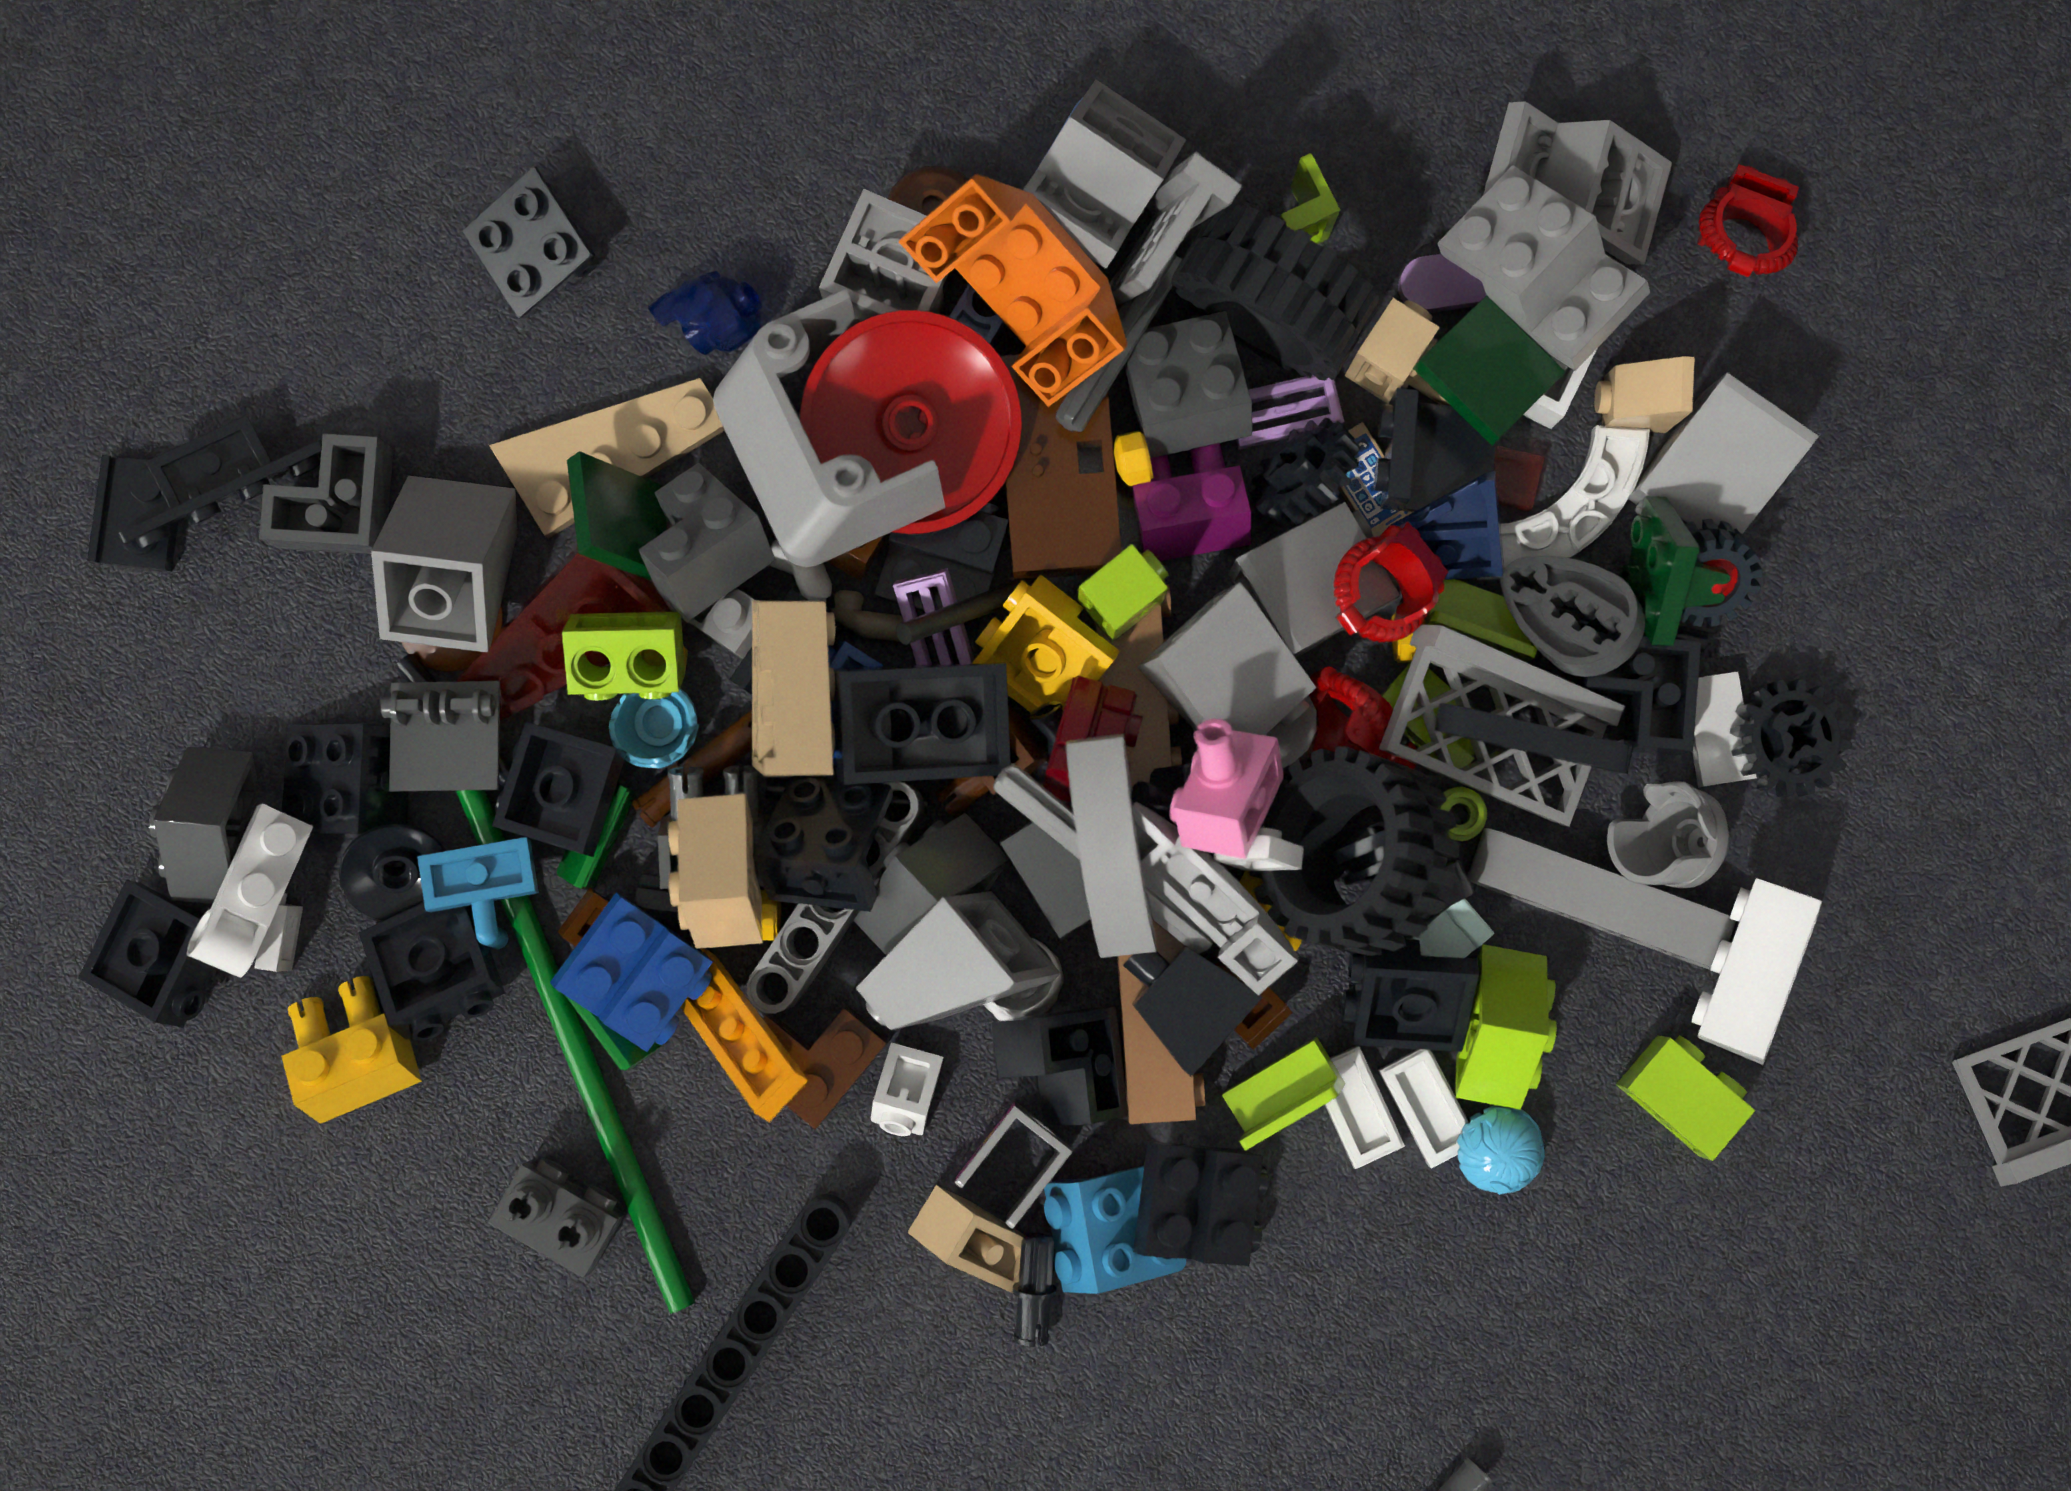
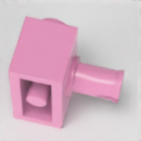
[1170,719,1284,859]

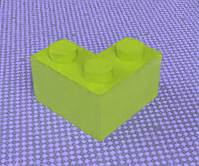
[1456,944,1557,1110]

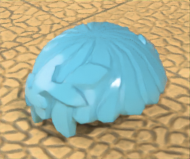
[609,689,699,768]
[1457,1105,1545,1195]

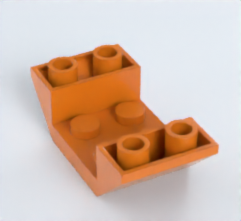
[898,174,1128,407]

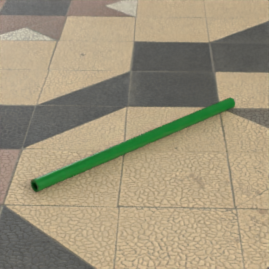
[456,790,695,1314]

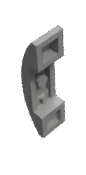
[1066,734,1157,958]
[1132,802,1299,995]

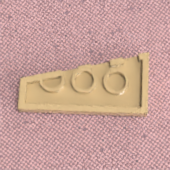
[489,378,725,539]

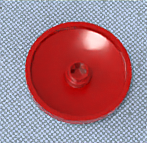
[799,310,1022,534]

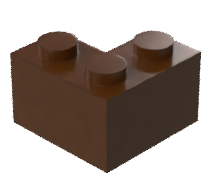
[763,1006,890,1129]

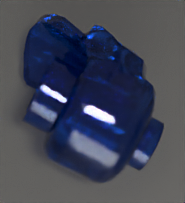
[648,271,762,355]

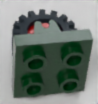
[1619,496,1763,646]

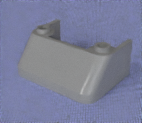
[713,289,946,567]

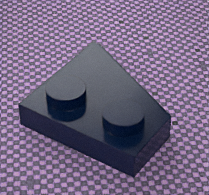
[1391,471,1504,580]

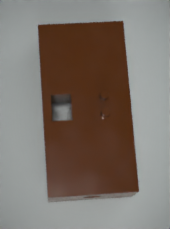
[1000,354,1122,581]

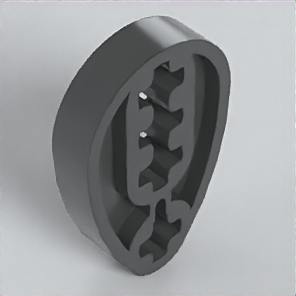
[1500,556,1645,677]

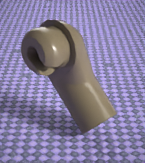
[831,590,904,642]

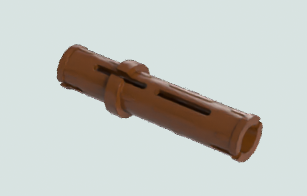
[631,709,752,828]

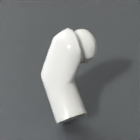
[768,540,832,602]

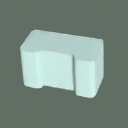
[1406,899,1494,958]

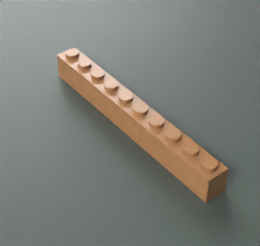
[1095,584,1205,1124]

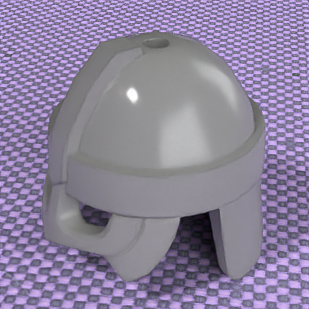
[1607,781,1730,888]

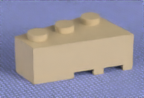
[752,600,835,776]

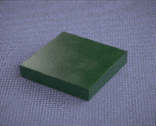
[1412,295,1566,446]
[567,451,667,581]

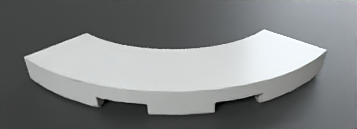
[1477,425,1650,580]

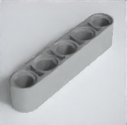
[747,781,925,1014]
[1467,828,1736,970]

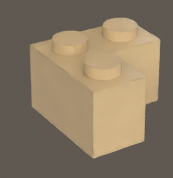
[668,794,763,949]

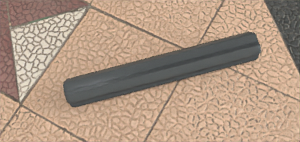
[1056,252,1182,432]

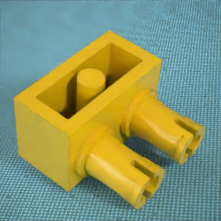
[281,976,422,1124]

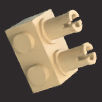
[1345,298,1451,406]

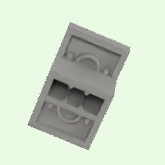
[1023,80,1186,269]
[1483,101,1672,264]
[1438,165,1650,371]
[814,189,949,363]

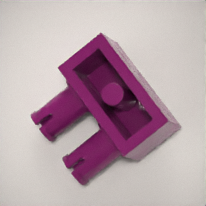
[1133,443,1251,561]

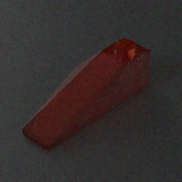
[454,547,671,721]

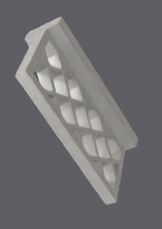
[1109,152,1242,307]
[1379,624,1625,827]
[1952,1018,2071,1187]

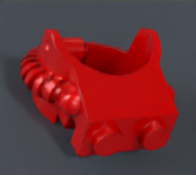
[1697,164,1799,277]
[1333,521,1448,643]
[1309,666,1416,769]

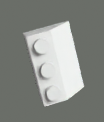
[1691,878,1822,1065]

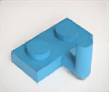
[417,837,539,949]

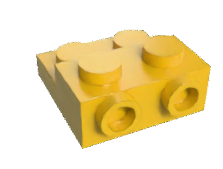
[972,574,1120,713]

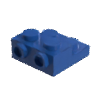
[550,892,713,1052]

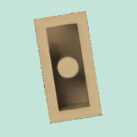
[1594,356,1695,433]
[907,1185,1026,1294]

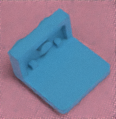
[1044,1165,1186,1294]

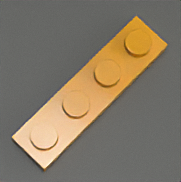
[681,948,808,1122]

